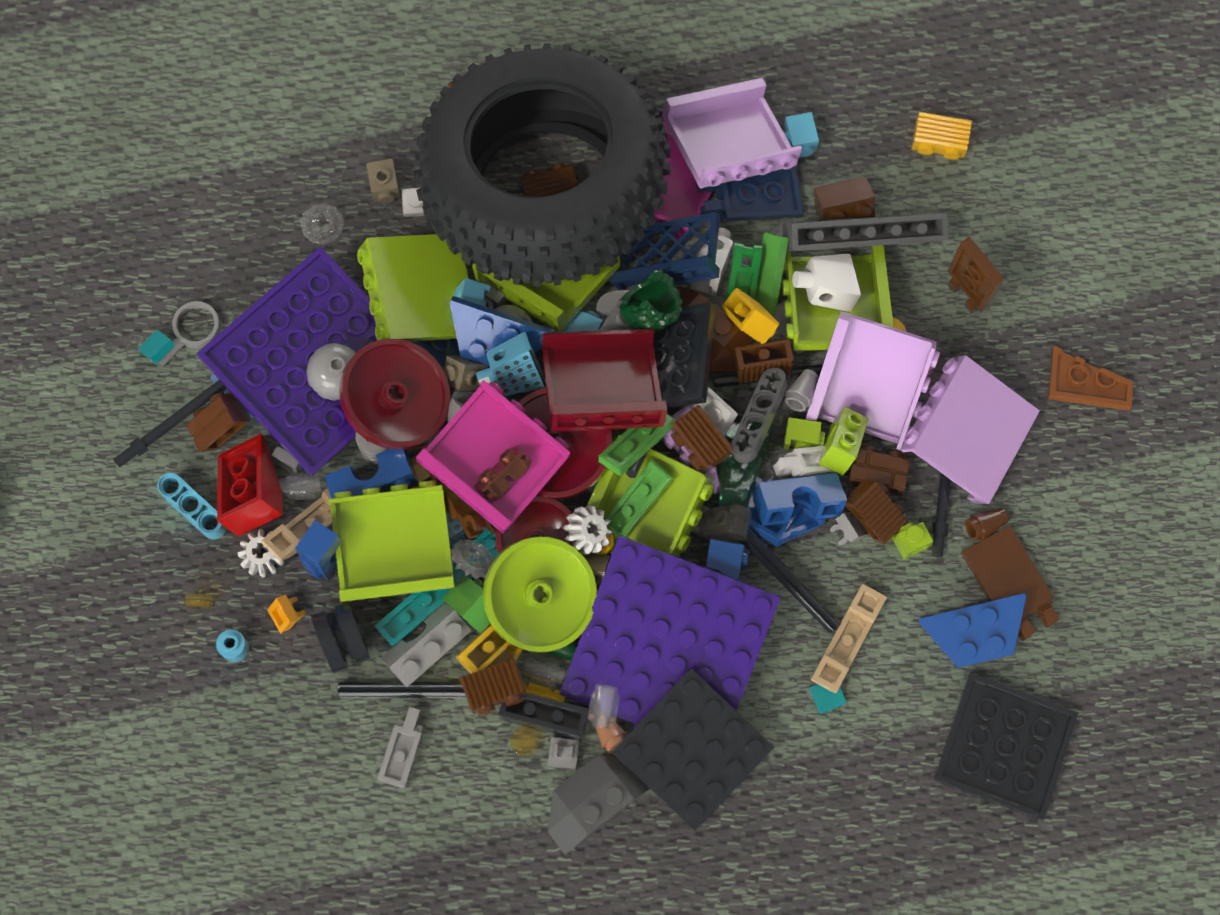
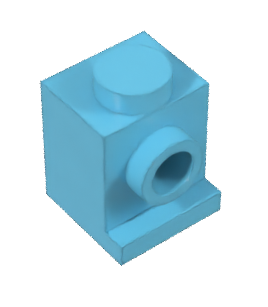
[451,278,491,318]

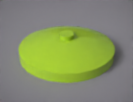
[483,537,597,652]

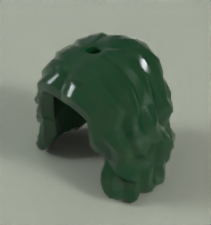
[619,269,683,332]

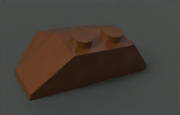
[676,286,754,373]

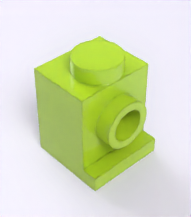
[783,418,825,451]
[892,522,933,560]

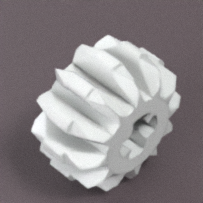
[563,506,613,554]
[238,529,284,578]

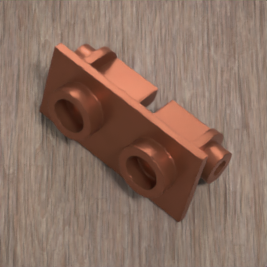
[474,446,532,502]

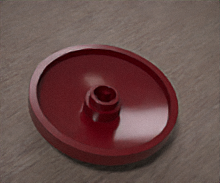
[339,339,450,450]
[518,388,614,499]

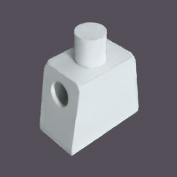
[690,228,733,297]
[792,254,861,312]

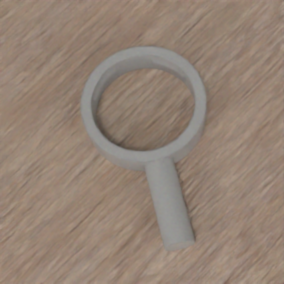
[159,301,220,367]

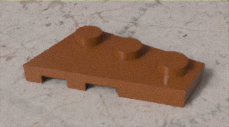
[1047,346,1133,411]

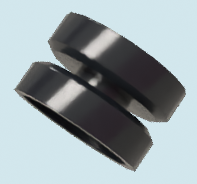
[311,601,371,674]

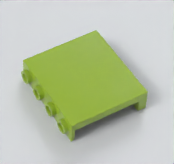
[357,234,469,342]
[782,245,894,351]
[472,256,620,332]
[587,435,714,557]
[328,481,455,602]

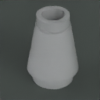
[785,369,818,412]

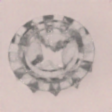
[300,202,344,244]
[451,539,494,579]

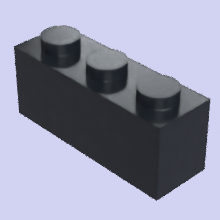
[498,693,589,741]

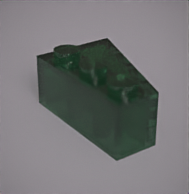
[717,423,773,510]

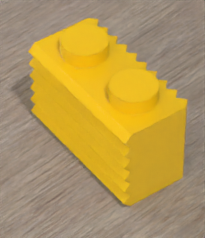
[912,112,972,160]
[722,288,779,344]

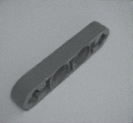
[731,368,788,463]

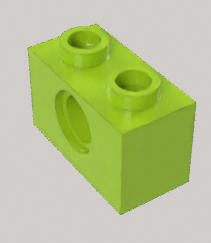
[818,406,869,476]

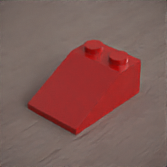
[217,433,283,536]

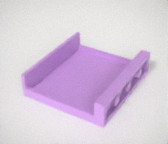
[662,78,802,188]
[805,311,940,450]
[900,355,1039,504]

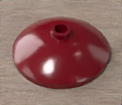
[495,496,579,554]

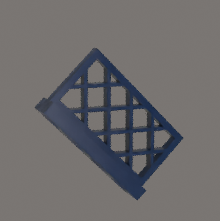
[610,212,720,290]

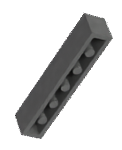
[782,213,948,251]

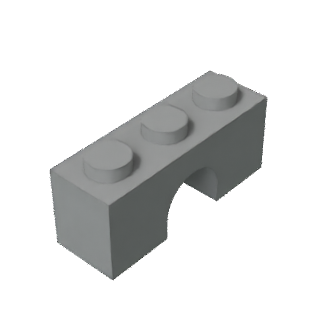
[380,603,471,687]

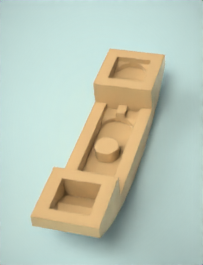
[261,488,332,561]
[811,584,887,694]

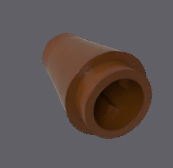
[965,508,1009,540]

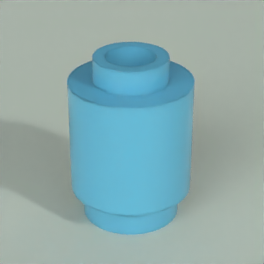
[216,630,249,662]

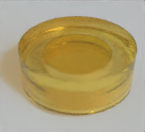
[184,594,214,608]
[510,727,539,757]

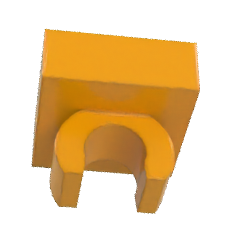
[267,594,306,633]

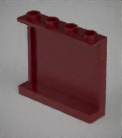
[541,329,667,431]

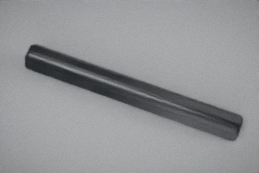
[735,525,841,633]
[337,682,466,698]

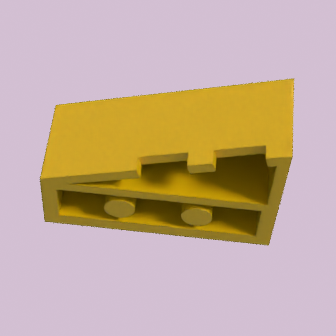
[455,624,523,674]

